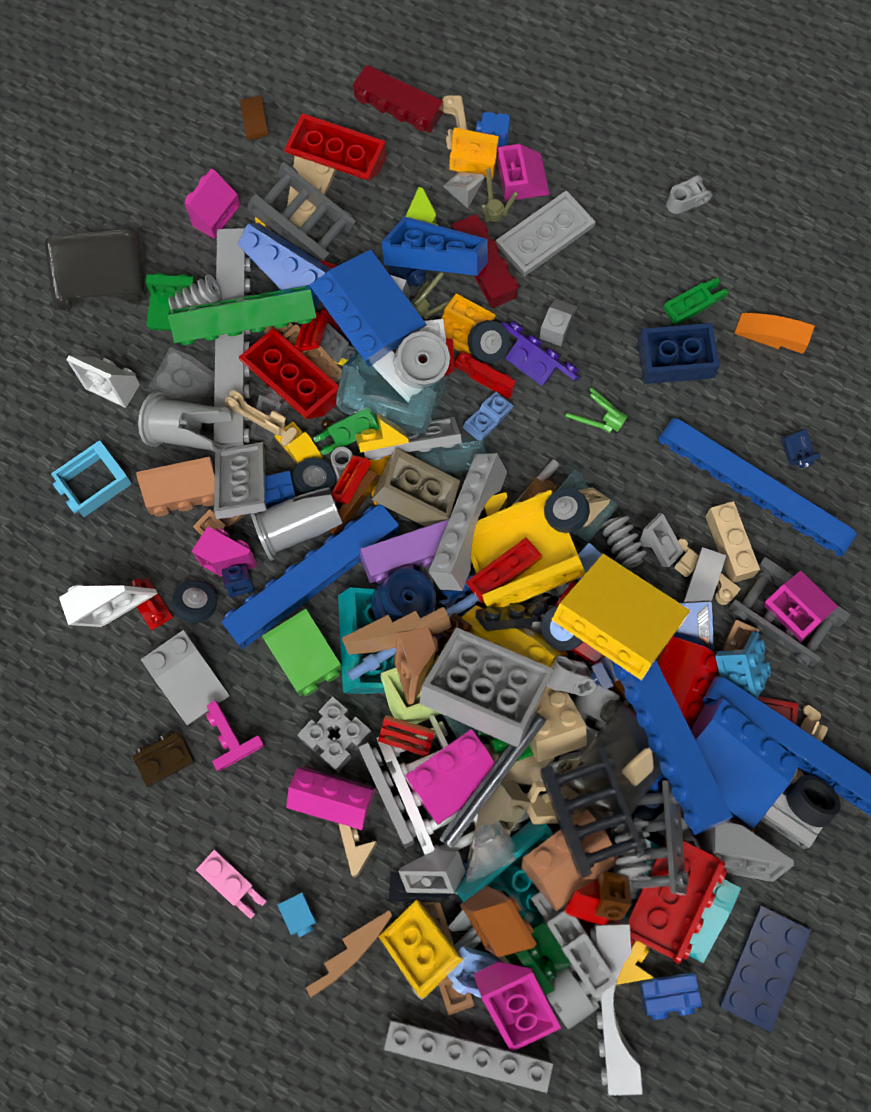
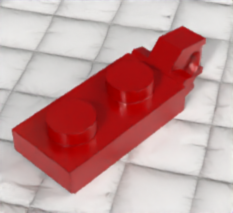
[454,352,516,399]

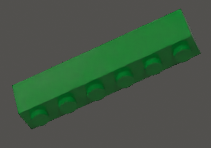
[168,285,316,345]

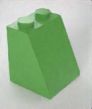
[262,609,342,696]

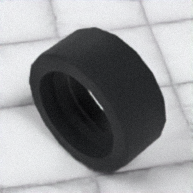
[786,775,841,828]

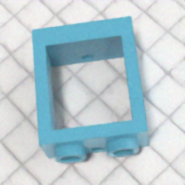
[51,440,132,517]

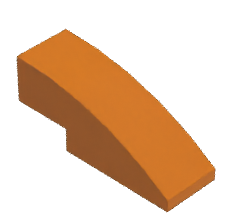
[734,313,815,354]

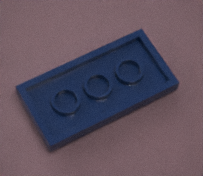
[719,906,811,1032]

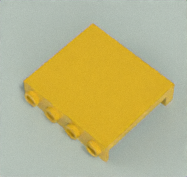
[470,490,586,607]
[552,554,691,680]

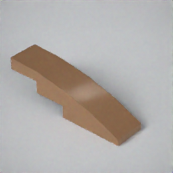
[264,323,345,383]
[342,607,452,655]
[422,902,474,1015]
[306,911,393,997]

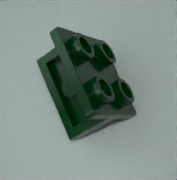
[504,921,572,995]

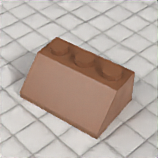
[136,457,215,516]
[522,810,619,912]

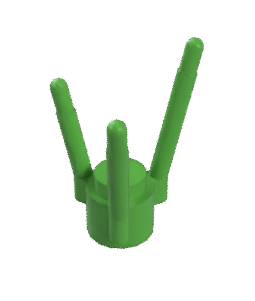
[565,388,628,433]

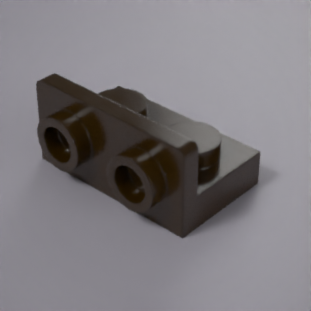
[131,732,195,787]

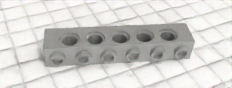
[384,1020,553,1093]

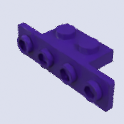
[501,321,582,386]

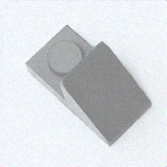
[639,513,684,567]

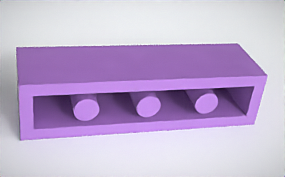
[360,519,449,584]

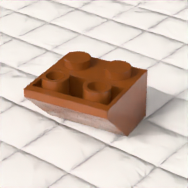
[461,885,537,957]

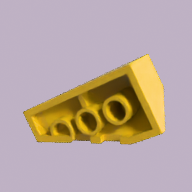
[461,605,568,667]

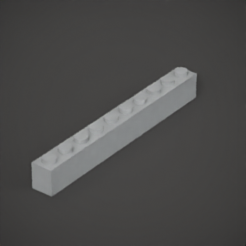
[214,228,252,448]

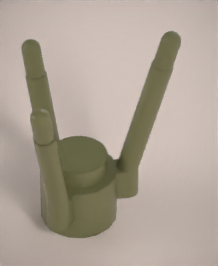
[482,168,518,222]
[410,272,463,321]

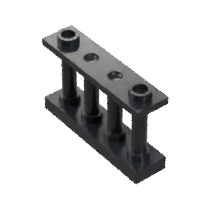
[540,747,647,879]

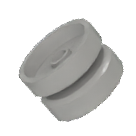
[393,331,450,389]

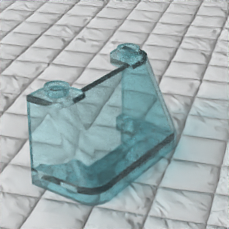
[336,352,449,435]

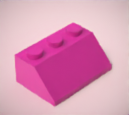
[405,729,495,825]
[286,766,377,830]
[474,962,561,1052]

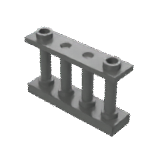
[247,162,356,261]
[728,557,851,667]
[609,780,689,899]

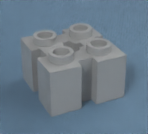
[298,696,372,773]

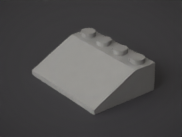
[420,627,554,748]

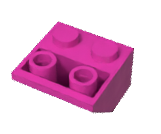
[497,144,549,201]
[185,169,241,239]
[192,527,257,577]
[764,571,838,642]

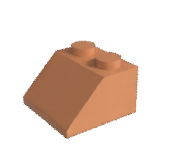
[394,627,438,705]

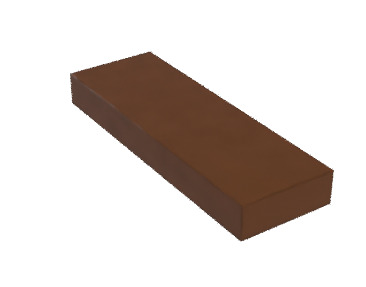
[328,469,380,535]

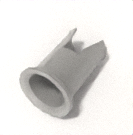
[138,392,233,453]
[250,487,342,561]

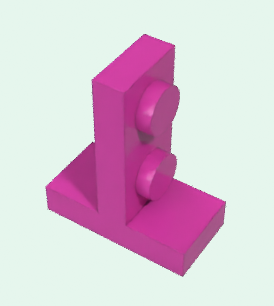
[206,701,265,771]

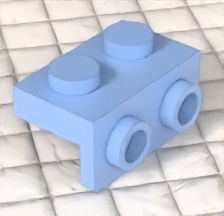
[447,946,502,998]

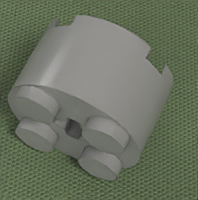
[573,685,629,734]
[544,965,599,1030]

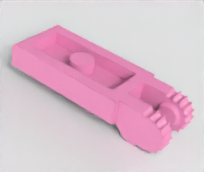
[196,850,266,919]

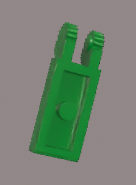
[663,278,729,326]
[313,406,379,455]

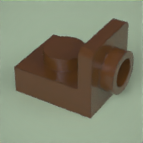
[595,871,631,920]

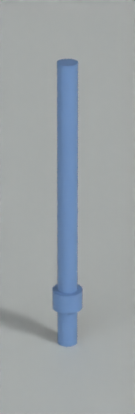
[347,593,479,681]

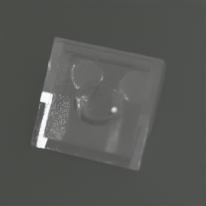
[149,347,215,405]

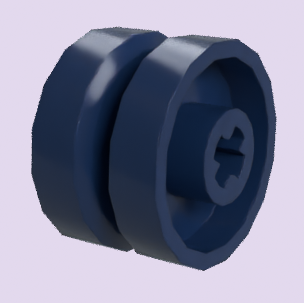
[371,568,436,623]

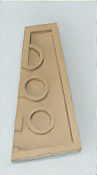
[287,156,336,235]

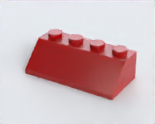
[284,113,387,181]
[239,328,341,419]
[632,636,719,737]

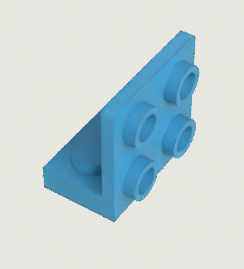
[715,631,771,699]

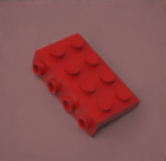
[629,838,727,963]

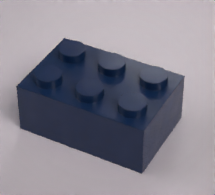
[638,323,720,384]

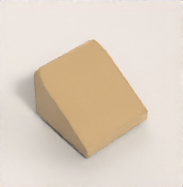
[622,748,653,786]

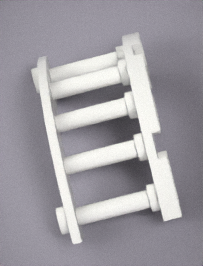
[376,714,478,855]

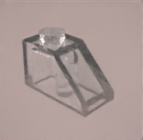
[250,387,290,445]
[466,821,516,884]

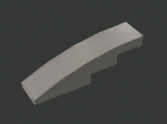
[682,547,726,603]
[531,892,617,998]

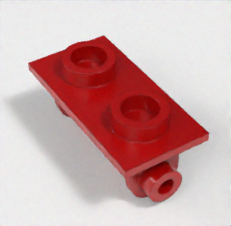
[131,578,173,631]

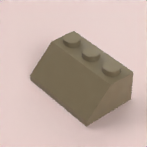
[372,448,460,527]

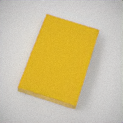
[378,900,463,999]

